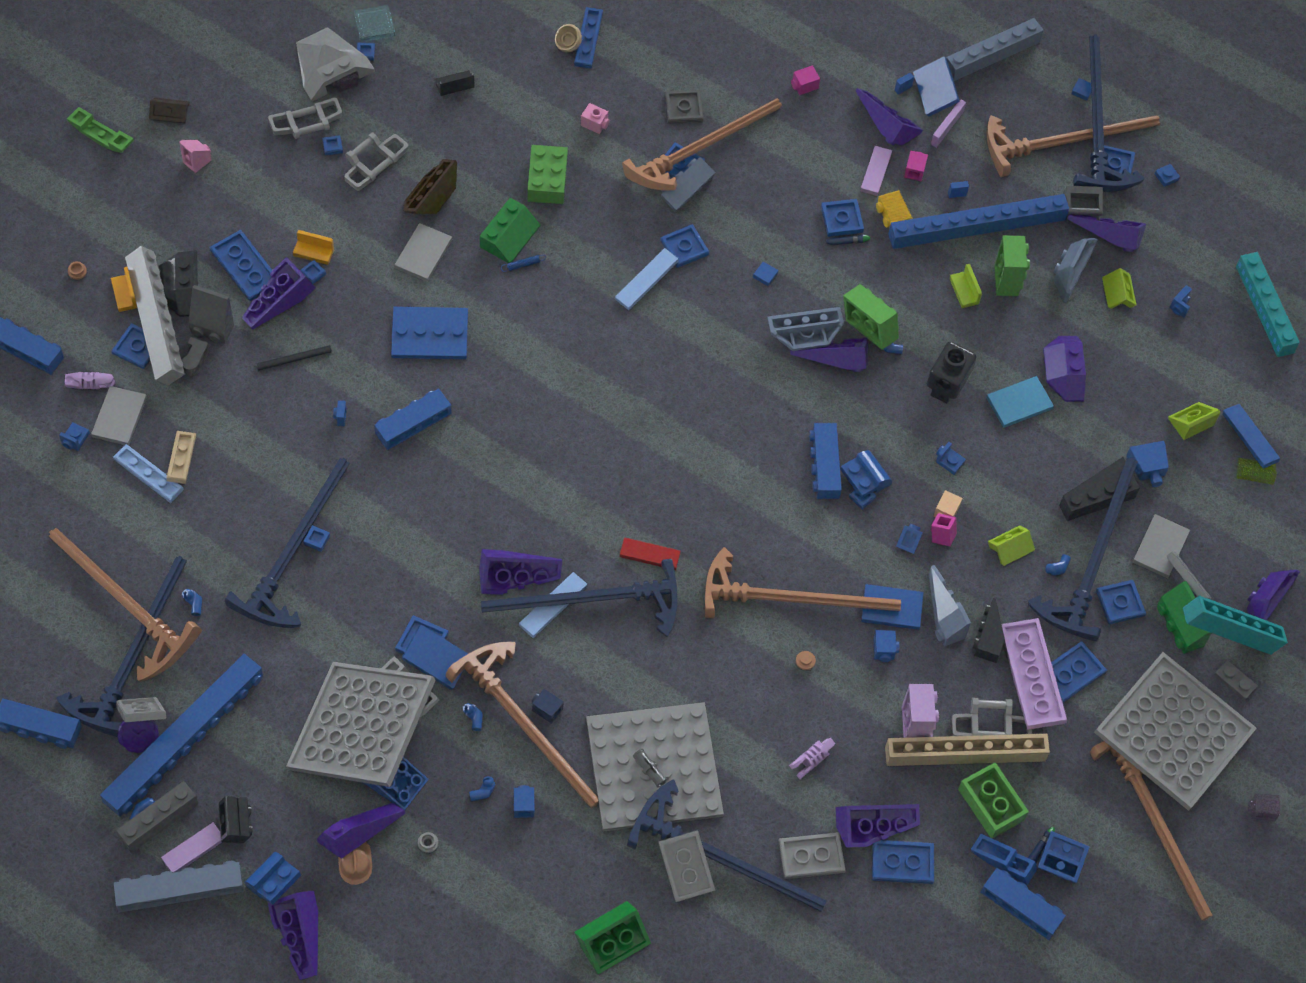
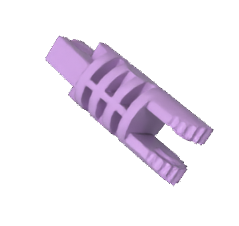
[65,372,115,389]
[789,738,835,779]

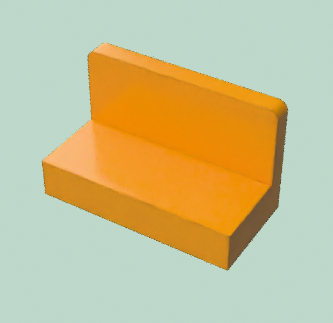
[293,230,334,265]
[111,267,137,312]

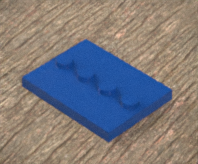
[391,307,468,359]

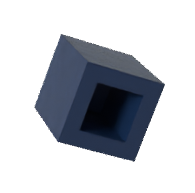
[531,689,564,724]

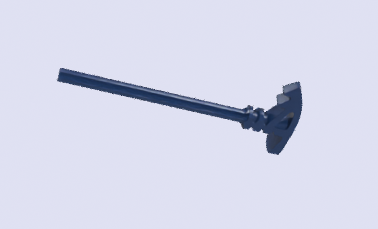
[1073,34,1145,192]
[225,458,350,628]
[1028,458,1138,641]
[56,556,187,737]
[481,559,677,637]
[627,779,826,912]

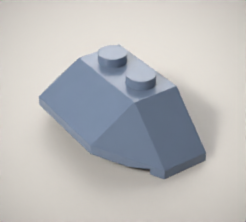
[1053,238,1098,303]
[767,307,844,351]

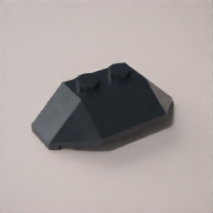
[158,250,198,317]

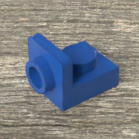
[1169,285,1192,318]
[59,422,90,451]
[936,442,966,475]
[896,524,923,554]

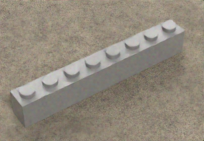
[125,246,185,385]

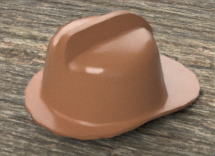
[338,842,372,885]

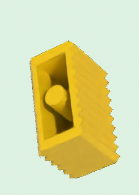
[876,190,913,228]

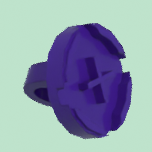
[118,720,159,753]

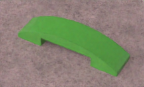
[67,107,134,153]

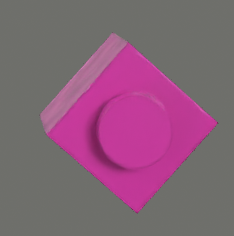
[791,65,820,95]
[904,151,928,181]
[932,513,957,546]

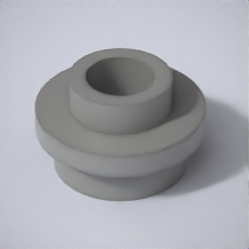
[418,832,438,853]

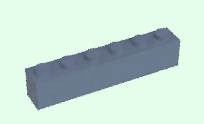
[946,18,1044,81]
[114,861,244,913]

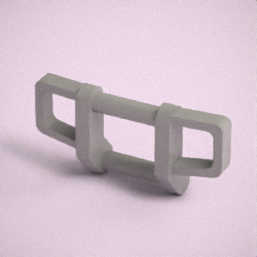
[268,98,342,139]
[345,132,409,191]
[951,698,1032,736]

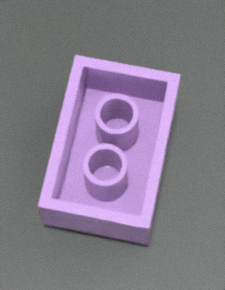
[902,684,939,738]

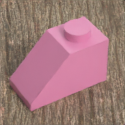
[179,140,211,173]

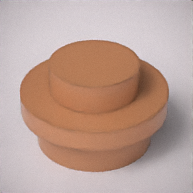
[68,261,87,280]
[796,651,816,670]

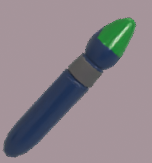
[826,234,870,245]
[1028,827,1055,861]

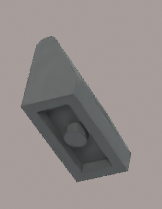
[1063,186,1103,216]

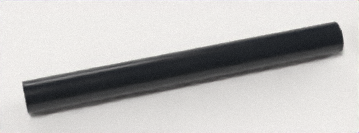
[257,345,332,371]

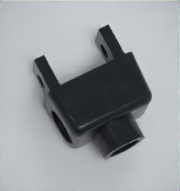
[926,342,977,404]

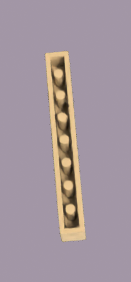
[885,734,1050,766]

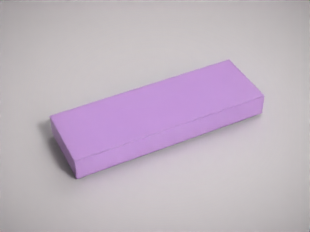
[931,100,966,148]
[860,146,892,196]
[161,822,222,873]

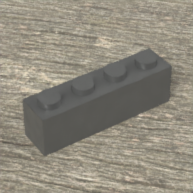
[116,781,198,853]

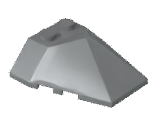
[296,27,375,102]

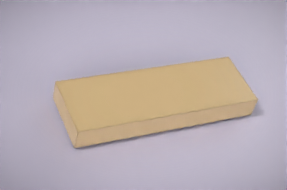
[166,431,196,484]

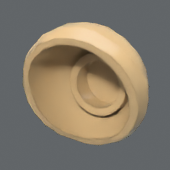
[555,24,582,52]

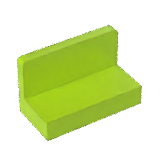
[949,264,982,308]
[1102,268,1136,309]
[988,526,1035,566]

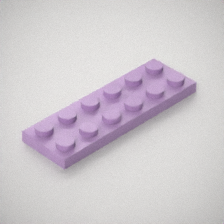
[1002,618,1067,730]

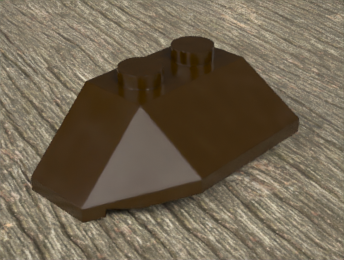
[403,159,457,214]

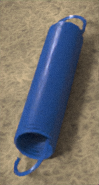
[501,255,546,272]

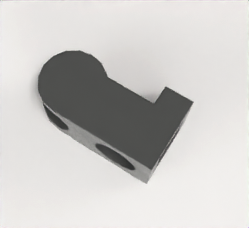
[182,337,210,377]

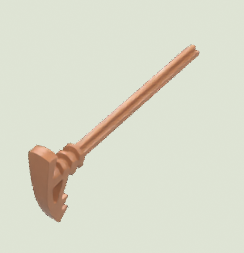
[622,99,782,190]
[987,115,1160,177]
[49,528,202,682]
[705,547,901,618]
[446,642,599,808]
[1090,741,1213,920]

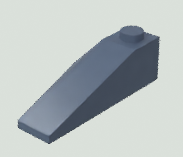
[929,565,971,646]

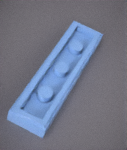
[615,248,678,310]
[113,444,184,503]
[519,572,587,638]

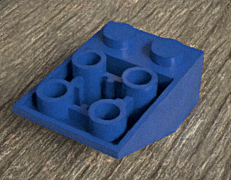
[364,757,429,810]

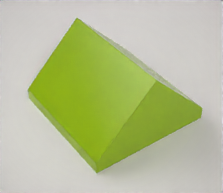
[1168,402,1220,440]

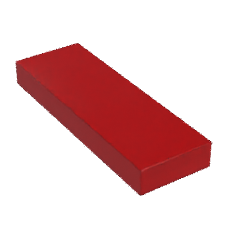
[620,537,681,570]

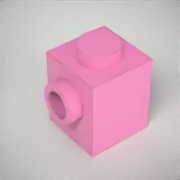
[581,103,610,134]

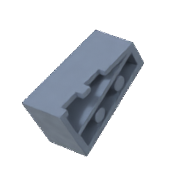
[661,157,715,212]

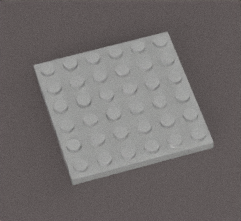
[1094,652,1256,811]
[286,662,435,787]
[586,702,724,831]

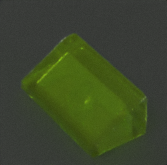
[1236,458,1277,485]

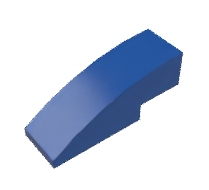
[971,834,1037,885]

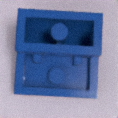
[840,450,892,498]
[1037,831,1090,884]
[244,852,301,905]

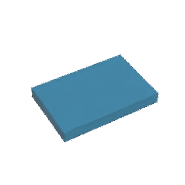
[986,376,1054,428]

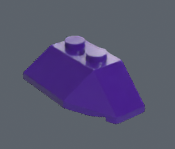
[1043,336,1086,402]
[1247,570,1300,621]

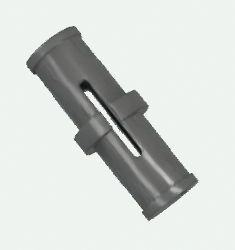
[633,748,667,788]

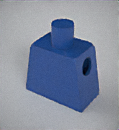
[1126,441,1168,487]

